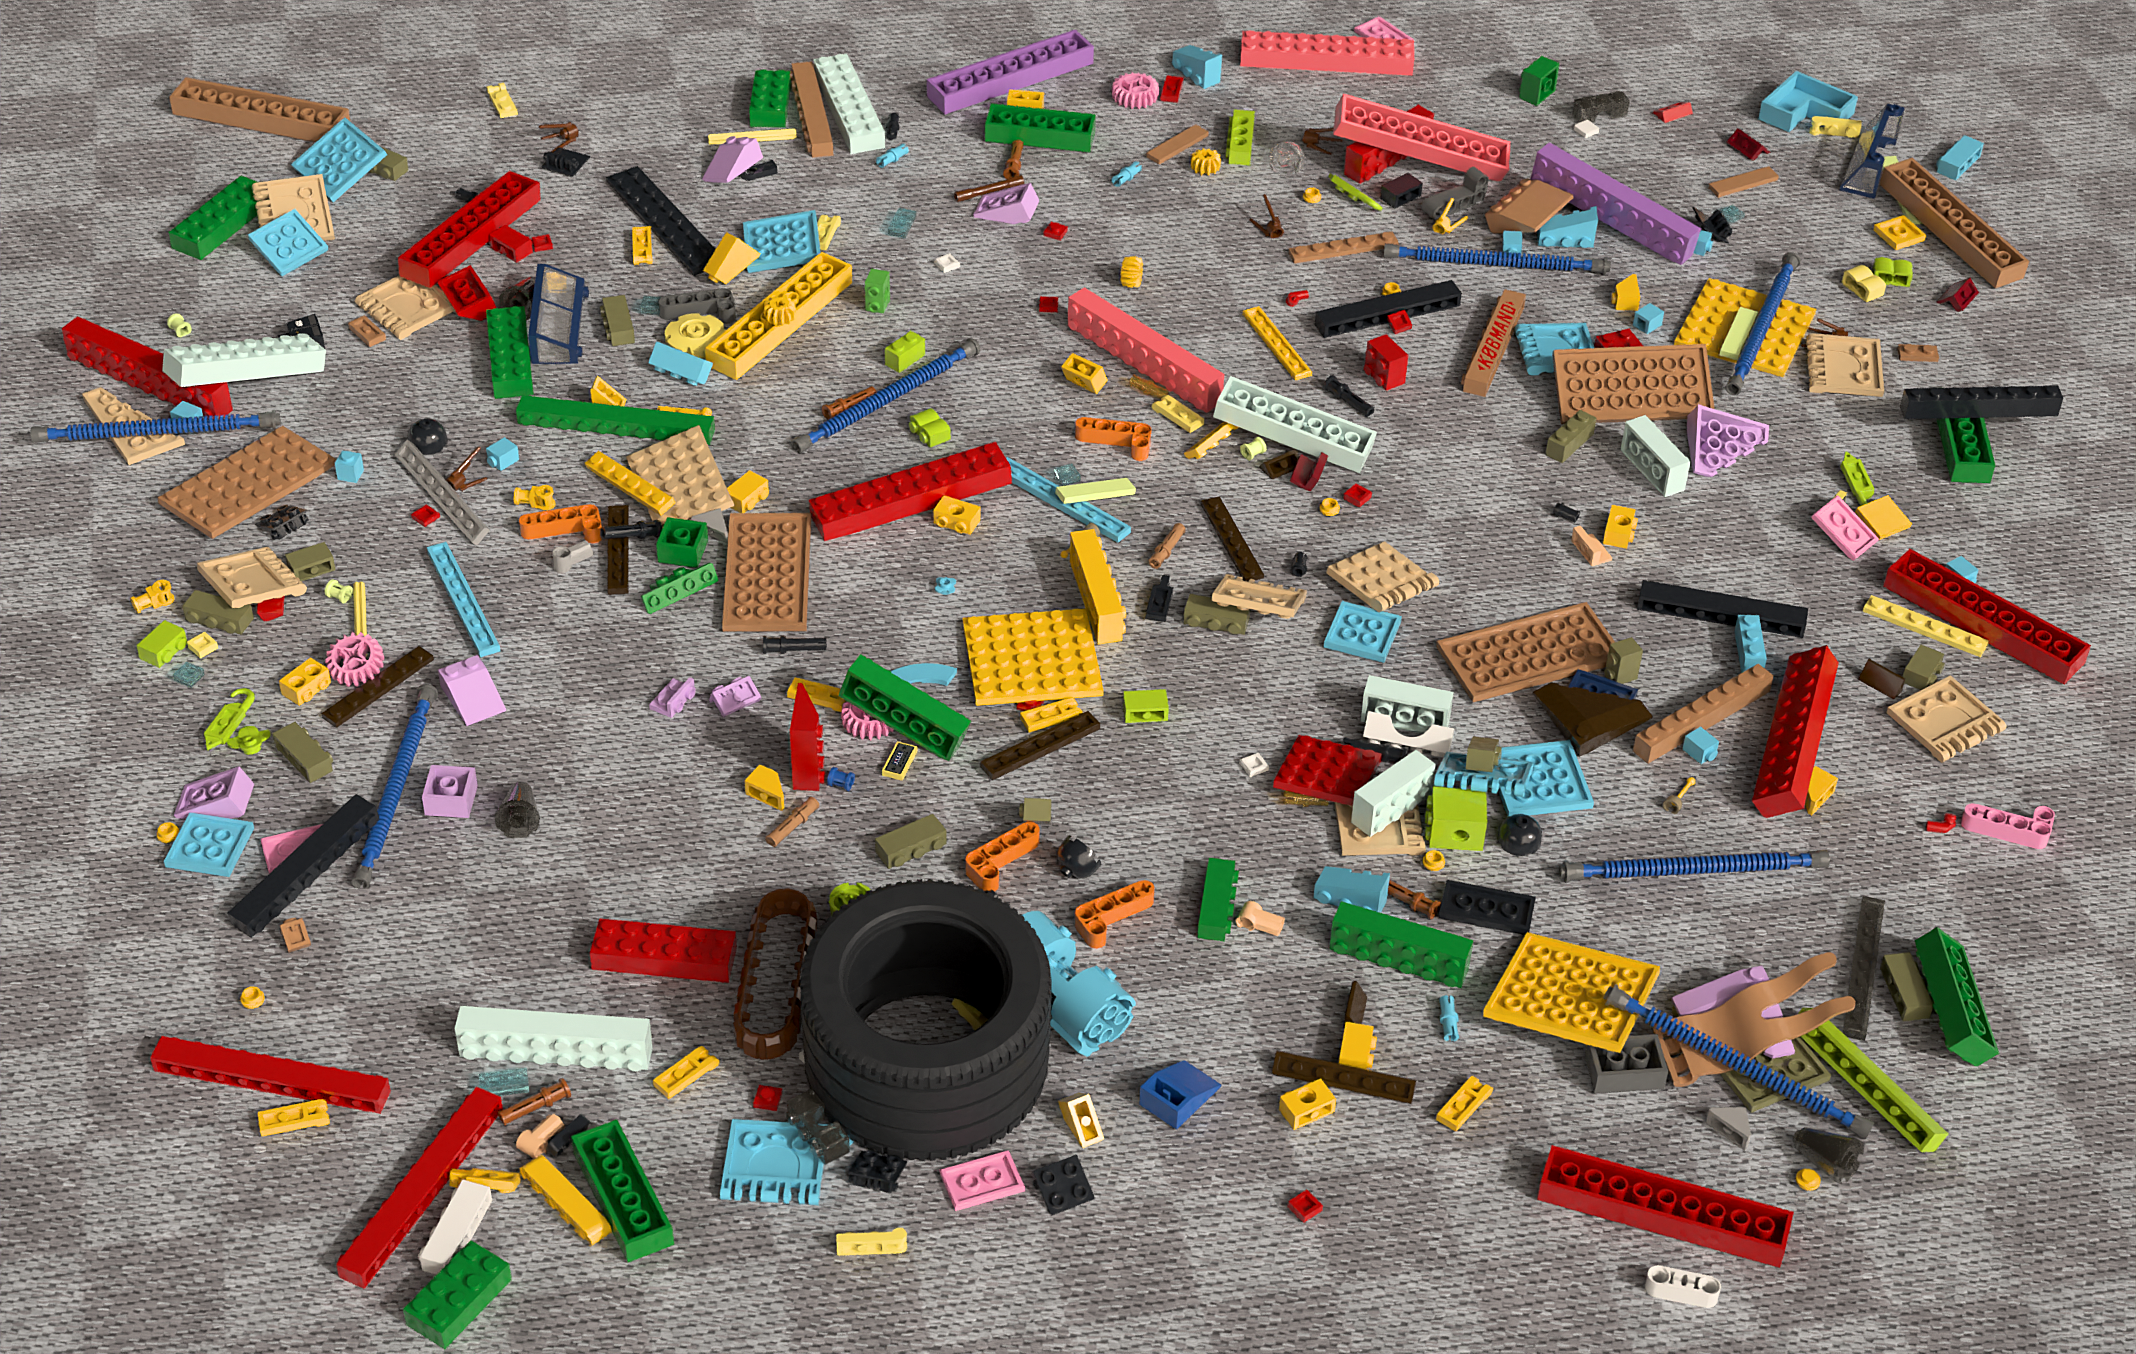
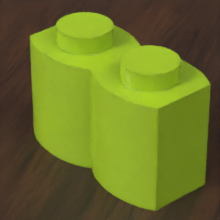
[1872,257,1913,287]
[909,408,951,448]

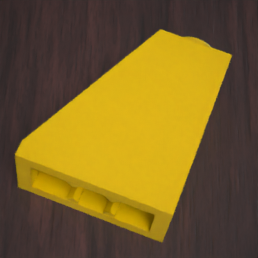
[703,232,760,284]

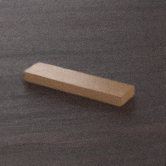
[1146,124,1209,165]
[1708,166,1779,198]

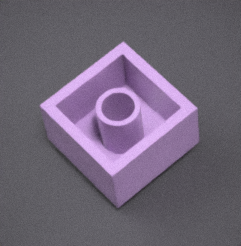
[422,765,478,818]

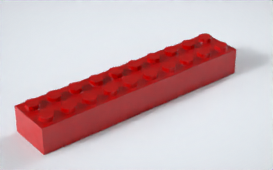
[398,171,541,288]
[61,316,233,419]
[809,442,1012,541]
[1883,549,2091,685]
[1752,645,1839,818]
[1537,1145,1794,1268]

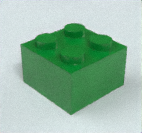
[1519,56,1560,106]
[656,517,708,568]

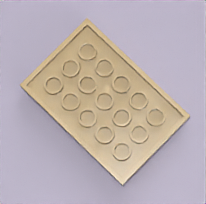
[626,425,734,529]

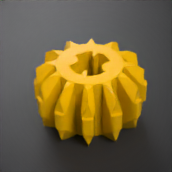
[1191,148,1221,176]
[1121,256,1143,288]
[763,296,796,326]

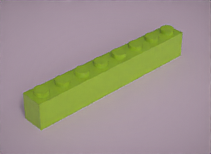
[1798,1007,1948,1152]

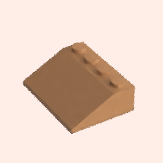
[1485,178,1574,234]

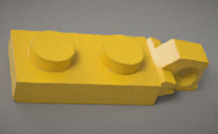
[449,1168,521,1193]

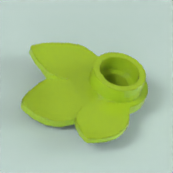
[227,726,271,755]

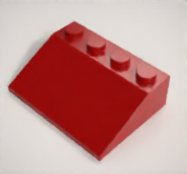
[790,683,825,791]

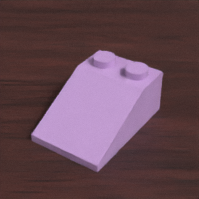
[702,136,763,183]
[973,183,1039,224]
[438,655,506,726]
[174,766,254,819]

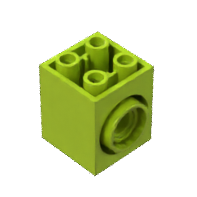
[1425,787,1487,851]

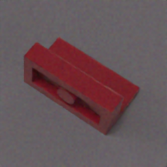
[1727,128,1770,161]
[1936,278,1979,312]
[1290,452,1328,491]

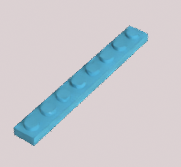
[1006,457,1131,543]
[427,542,500,658]

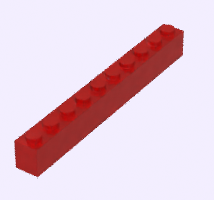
[150,1036,391,1114]
[336,1086,503,1289]

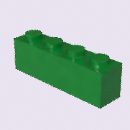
[1198,858,1239,942]

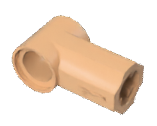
[1236,901,1285,936]
[516,1114,565,1159]

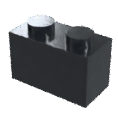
[1380,173,1423,209]

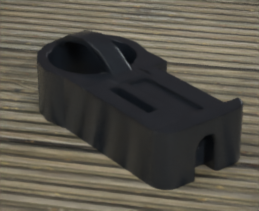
[740,159,778,181]
[546,1114,590,1158]

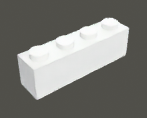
[419,1180,492,1275]

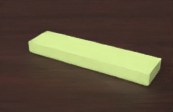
[1719,307,1758,360]
[1055,478,1136,504]

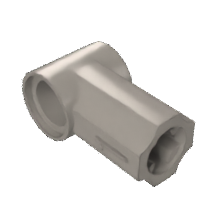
[553,540,593,573]

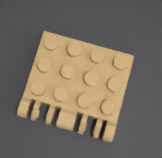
[252,174,335,241]
[355,276,455,340]
[1806,334,1884,397]
[1326,541,1439,612]
[197,547,307,608]
[1212,574,1307,619]
[1887,675,2006,763]
[1334,802,1426,856]

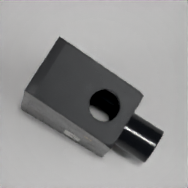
[277,314,325,349]

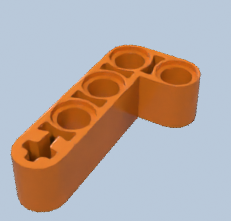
[1075,417,1152,461]
[519,504,602,543]
[966,822,1040,891]
[1075,880,1155,949]

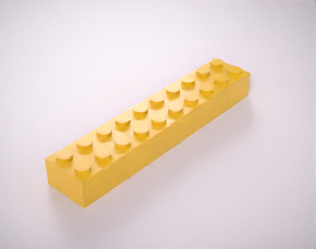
[705,252,852,380]

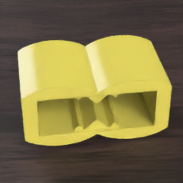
[1842,265,1886,302]

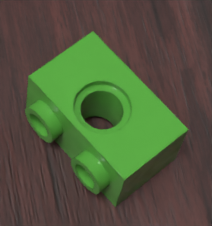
[865,268,890,314]

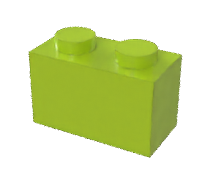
[885,331,925,373]
[136,620,187,668]
[1123,689,1169,723]

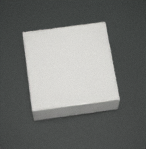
[1574,119,1599,138]
[934,253,960,273]
[1239,753,1269,777]

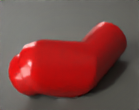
[1286,290,1309,307]
[1926,813,1956,834]

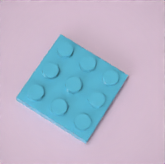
[248,209,328,277]
[1324,601,1402,663]
[164,813,254,877]

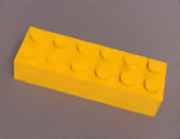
[1069,529,1126,644]

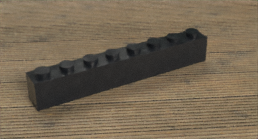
[1315,280,1462,338]
[1900,385,2063,419]
[1637,580,1808,638]
[227,794,380,938]

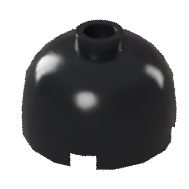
[408,418,448,455]
[1497,814,1542,856]
[1056,835,1102,879]

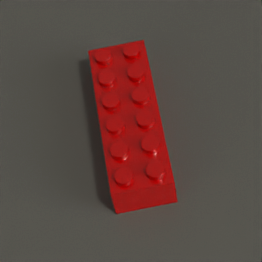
[1344,104,1434,184]
[590,918,737,983]

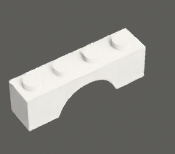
[1363,711,1454,758]

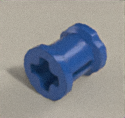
[827,767,855,791]

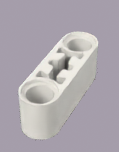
[1645,1265,1721,1308]

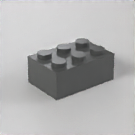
[1584,1034,1668,1094]

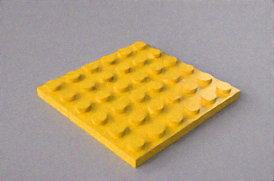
[1674,278,1816,377]
[962,608,1104,706]
[1483,932,1660,1053]

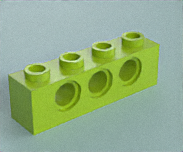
[1226,109,1255,166]

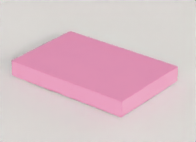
[1354,16,1414,40]
[1811,495,1879,561]
[260,824,323,874]
[939,1150,1025,1211]

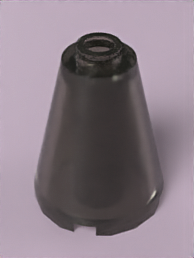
[499,277,535,320]
[494,782,540,838]
[1793,1127,1864,1184]

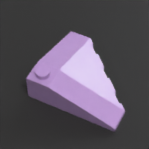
[1687,405,1769,477]
[1671,966,1795,1059]

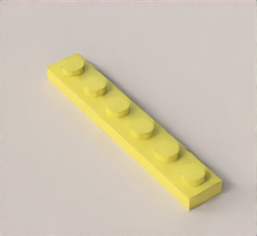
[1863,595,1989,657]

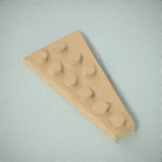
[82,387,185,465]

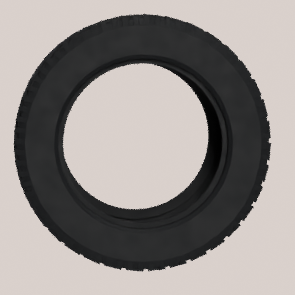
[800,879,1052,1161]

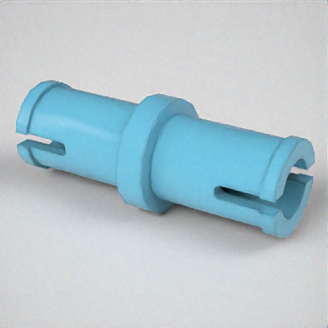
[876,143,909,168]
[1112,161,1142,187]
[1439,995,1459,1041]

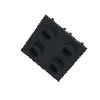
[541,147,590,177]
[1692,206,1733,244]
[255,505,309,540]
[848,1150,908,1194]
[1032,1154,1095,1216]

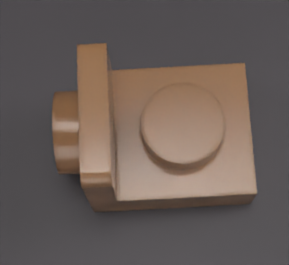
[280,918,311,953]

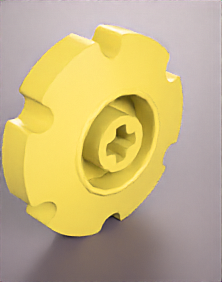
[665,313,726,359]

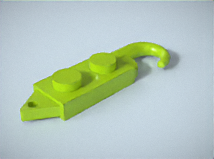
[1328,173,1383,211]
[1840,451,1874,506]
[204,688,255,750]

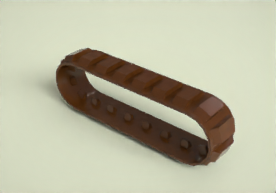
[733,888,817,1060]

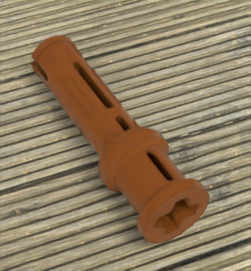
[1003,140,1024,179]
[821,386,876,420]
[1381,875,1441,920]
[498,1078,571,1126]

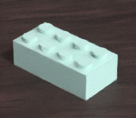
[1621,415,1690,497]
[1361,675,1454,734]
[1351,750,1435,837]

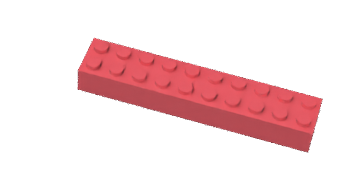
[1240,30,1414,76]
[1333,94,1510,181]
[1068,287,1224,413]

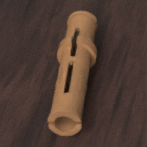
[1149,523,1186,569]
[765,797,820,848]

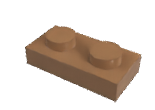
[348,315,386,347]
[1897,344,1939,362]

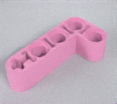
[1961,803,2055,849]

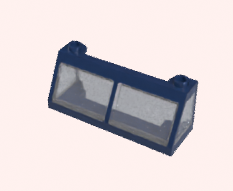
[1839,103,1905,199]
[528,264,589,364]

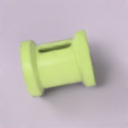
[167,313,192,338]
[1240,437,1267,461]
[325,579,353,604]

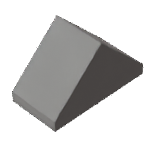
[691,508,728,544]
[1706,1107,1751,1151]

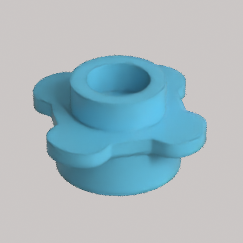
[935,577,956,595]

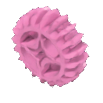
[1112,72,1159,109]
[325,632,384,687]
[841,701,894,741]

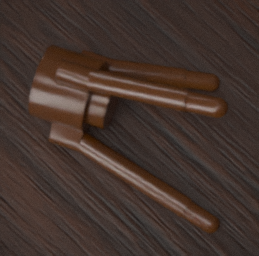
[539,122,579,153]
[1303,128,1343,155]
[1249,194,1284,239]
[1801,318,1848,347]
[445,447,487,492]

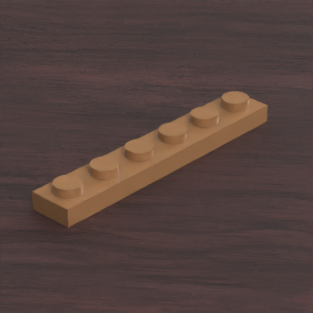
[1288,231,1399,264]

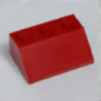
[437,265,496,321]

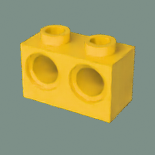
[279,657,331,706]

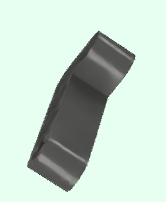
[1421,167,1489,220]
[659,288,736,323]

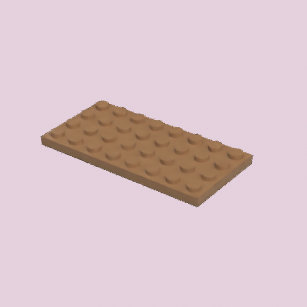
[1552,344,1715,424]
[158,426,337,539]
[722,513,811,632]
[1436,602,1615,702]

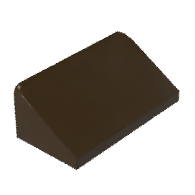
[1259,449,1299,480]
[1858,659,1905,699]
[1343,981,1367,1029]

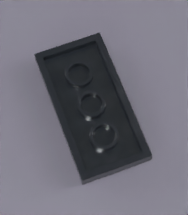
[1439,880,1536,935]

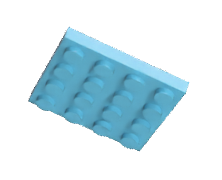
[291,117,387,202]
[743,210,821,273]
[1498,740,1594,817]

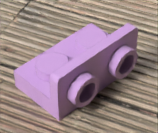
[709,676,762,717]
[649,677,696,718]

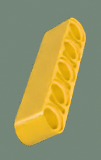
[519,1154,612,1247]

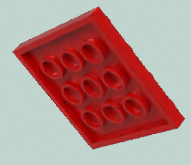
[1273,735,1382,806]

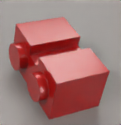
[489,224,533,263]

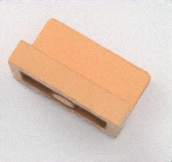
[1571,525,1612,566]

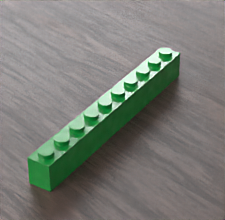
[516,395,715,445]

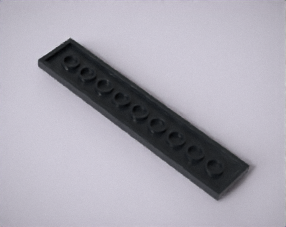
[606,166,716,276]

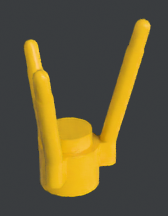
[1432,198,1468,234]

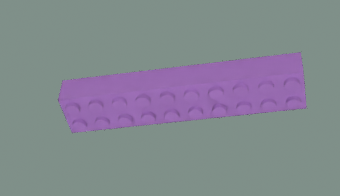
[927,29,1094,114]
[1530,142,1701,265]

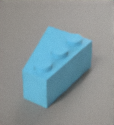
[1172,45,1222,89]
[1537,206,1598,248]
[1314,866,1390,913]

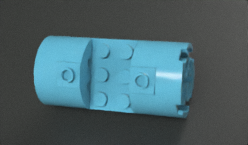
[1023,911,1136,1057]

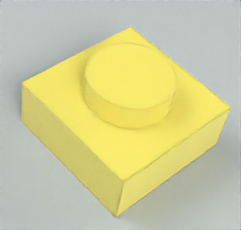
[187,632,218,658]

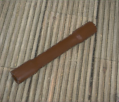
[954,175,1024,202]

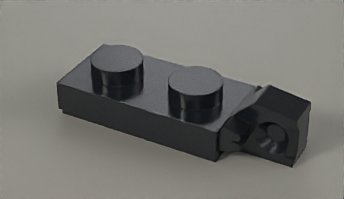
[1145,575,1173,622]

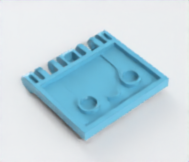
[1514,323,1594,375]
[1434,752,1533,797]
[720,1119,829,1205]

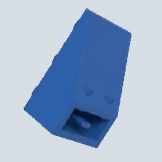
[1139,1060,1221,1130]

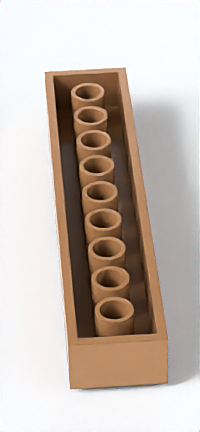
[169,77,350,142]
[1879,158,2029,289]

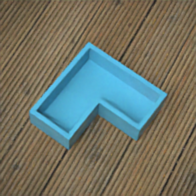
[1759,71,1858,132]

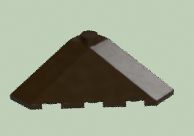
[1533,682,1653,757]

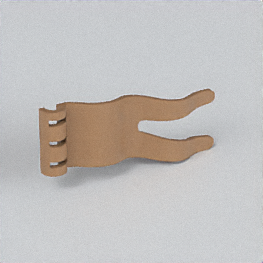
[1651,952,1855,1087]

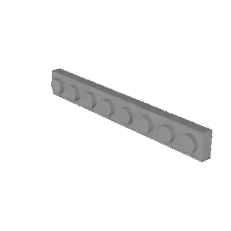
[395,440,490,545]

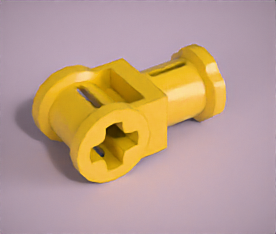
[513,485,556,510]
[130,580,175,614]

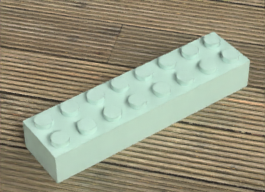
[813,54,885,154]
[162,334,326,387]
[1213,376,1377,473]
[455,1006,652,1071]

